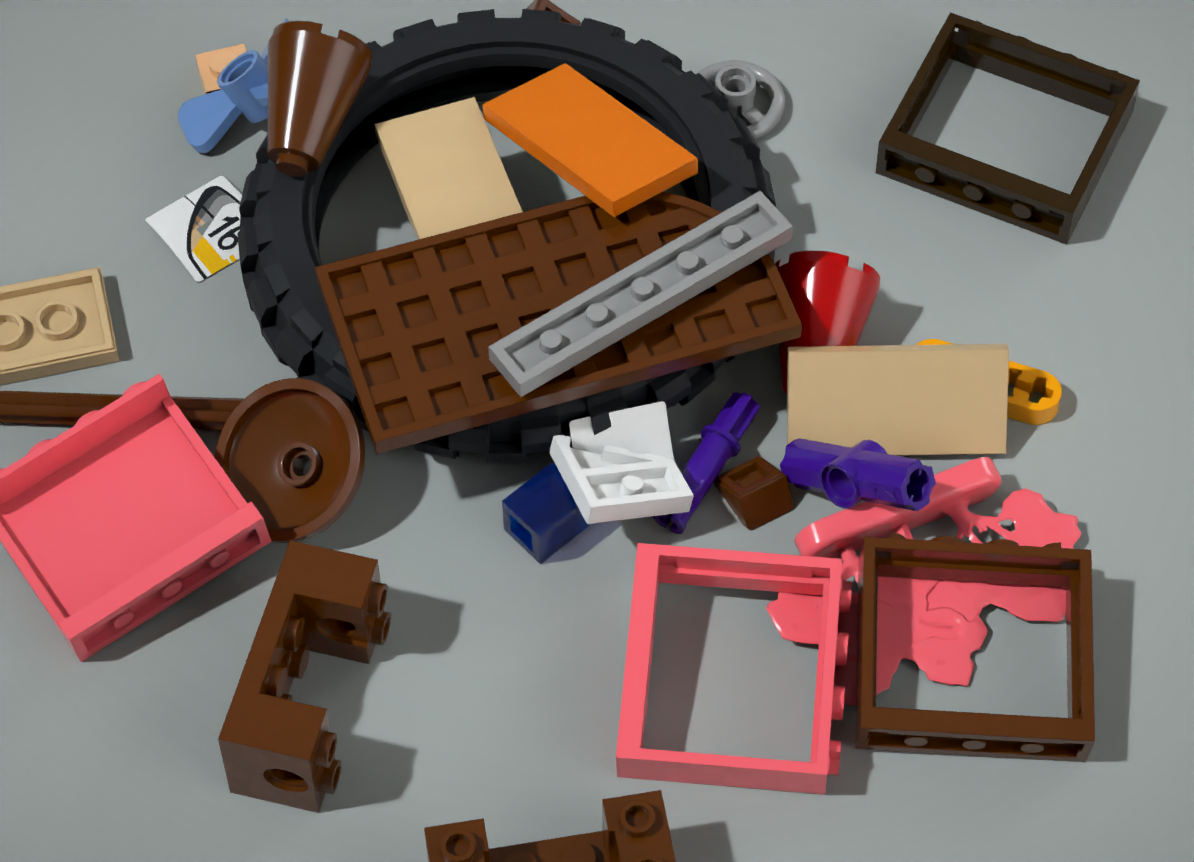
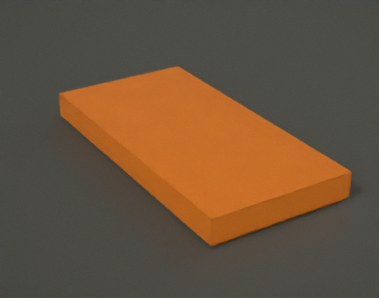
[482,63,698,217]

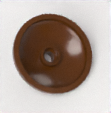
[215,378,365,543]

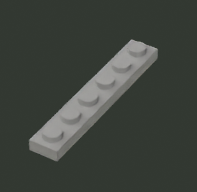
[488,191,793,397]

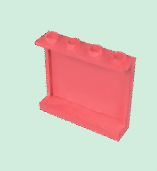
[0,374,272,662]

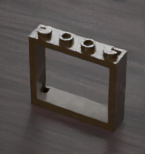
[875,12,1140,245]

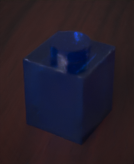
[502,462,590,564]

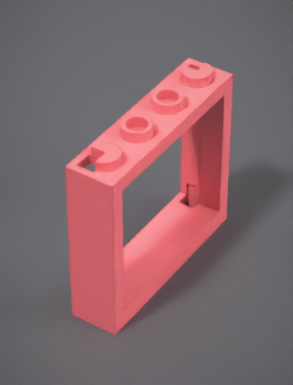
[616,543,852,794]

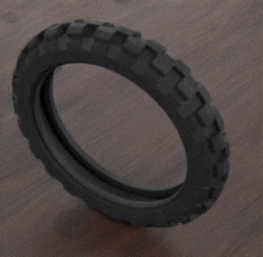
[237,9,776,463]

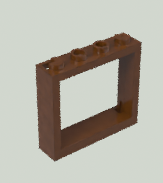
[855,533,1095,762]

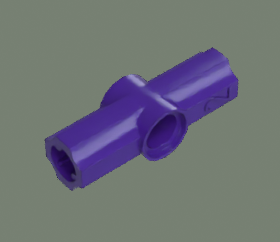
[779,438,936,511]

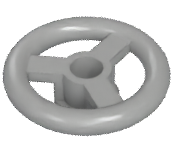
[697,60,785,139]

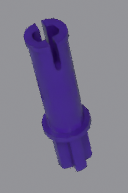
[653,392,760,534]

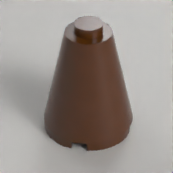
[267,21,372,177]

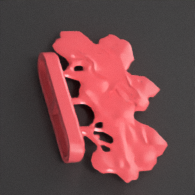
[766,457,1081,705]

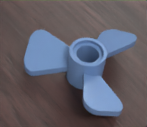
[178,18,290,153]

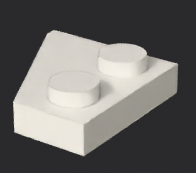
[549,435,694,524]

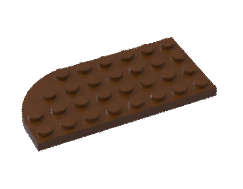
[315,192,802,454]

